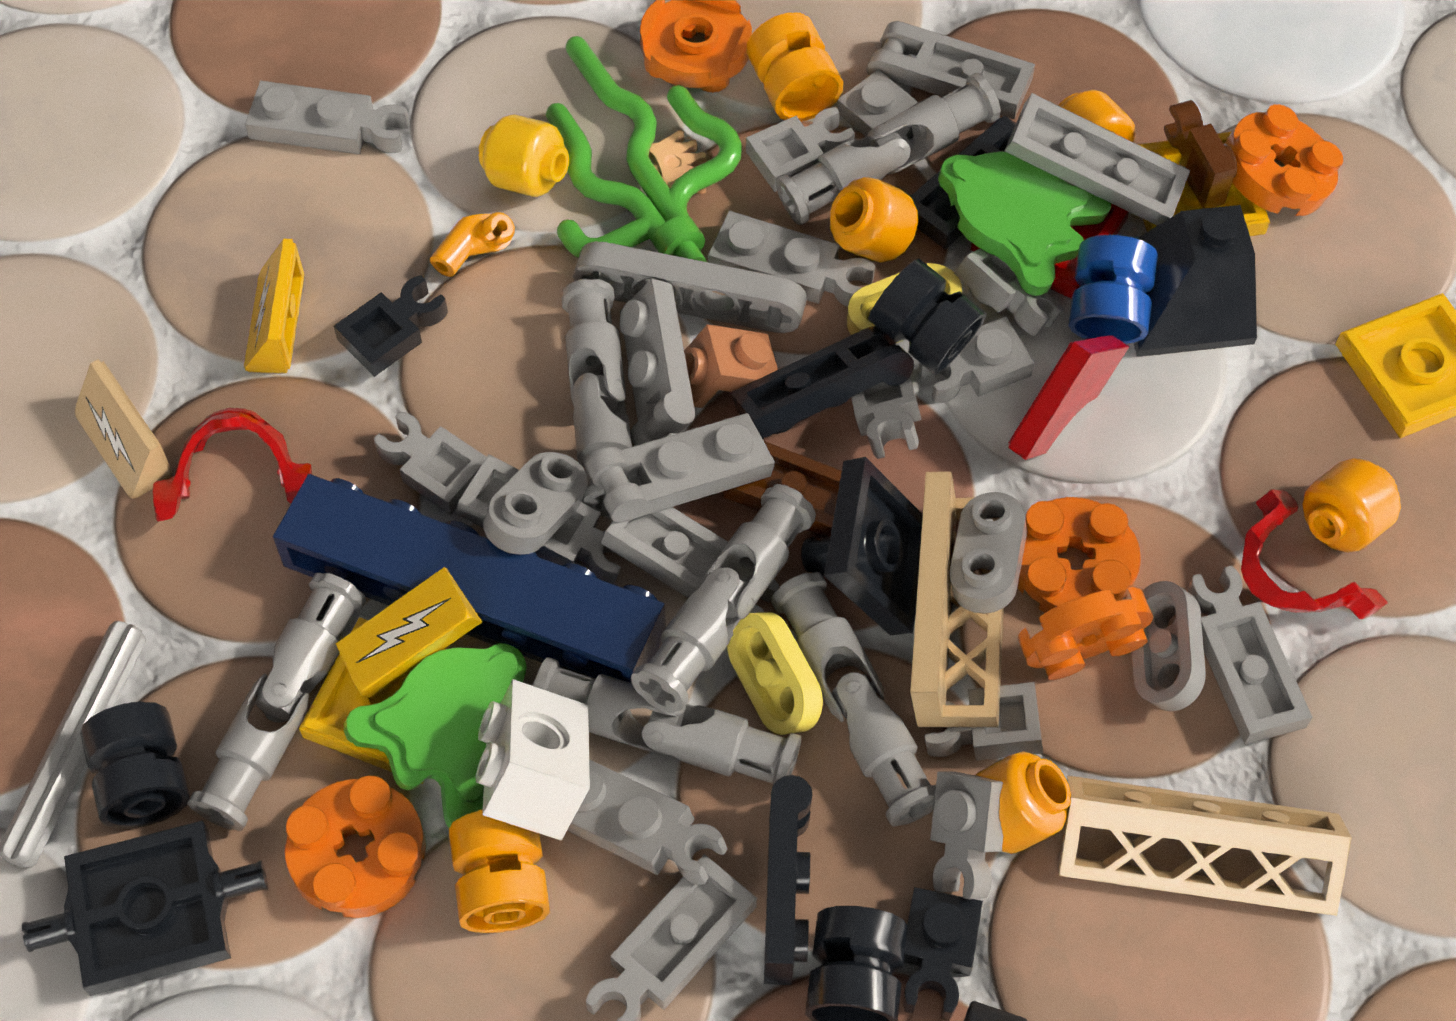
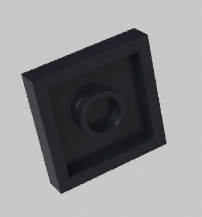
[801,457,923,636]

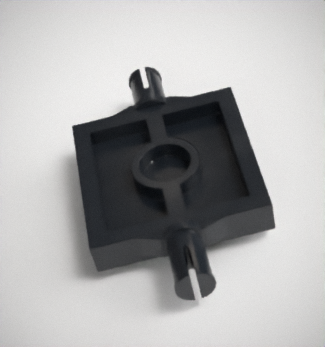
[22,820,268,996]

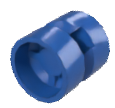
[1068,235,1158,344]

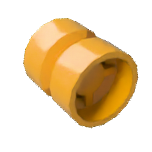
[746,12,843,122]
[448,810,550,933]

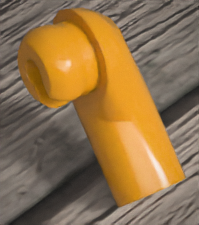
[430,212,515,277]

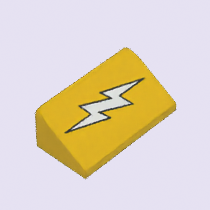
[244,239,304,373]
[335,567,482,699]

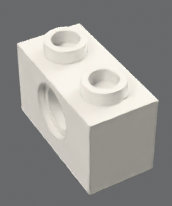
[476,679,590,841]

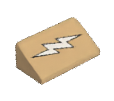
[75,359,173,499]

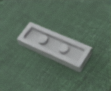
[1005,93,1190,226]

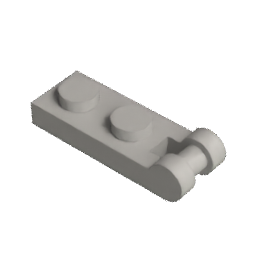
[866,21,1035,119]
[620,278,695,446]
[585,413,775,522]

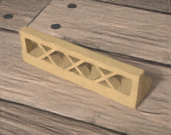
[910,471,1004,727]
[1058,775,1352,916]

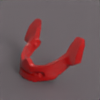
[153,408,312,521]
[1241,489,1388,620]

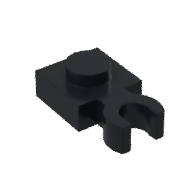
[333,275,448,377]
[903,887,983,1021]

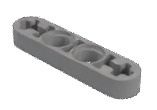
[573,241,807,333]

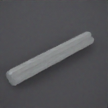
[0,621,146,868]

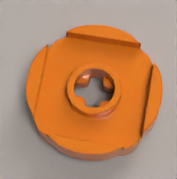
[640,0,752,93]
[1224,104,1343,216]
[1017,497,1141,613]
[1017,587,1153,680]
[285,775,426,918]

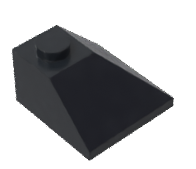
[1134,205,1257,357]

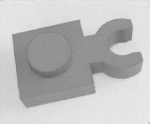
[837,69,918,151]
[746,107,855,192]
[954,249,1064,337]
[918,317,1035,403]
[851,376,922,459]
[374,412,486,515]
[925,682,1043,760]
[930,771,1003,899]

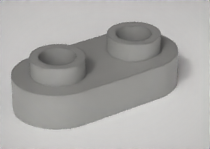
[483,452,588,555]
[950,492,1027,614]
[1132,581,1206,711]

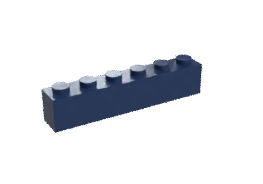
[273,474,666,683]

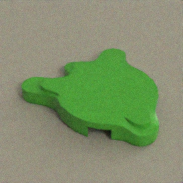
[938,152,1111,296]
[343,643,527,827]

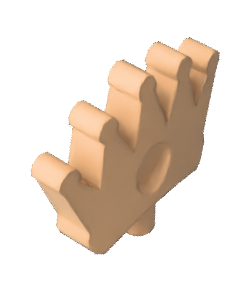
[649,130,707,194]

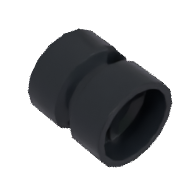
[868,258,987,376]
[80,701,190,829]
[805,906,908,1021]

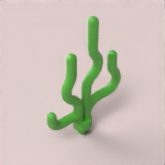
[546,36,742,262]

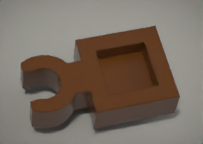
[1163,100,1237,209]

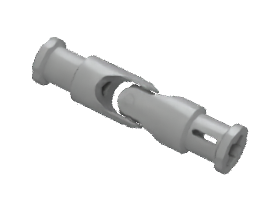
[776,73,1001,225]
[562,279,632,516]
[631,484,816,713]
[771,572,936,826]
[187,573,366,831]
[533,657,801,785]

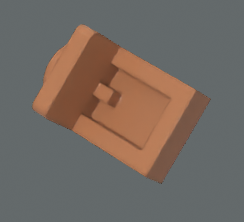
[684,324,778,408]

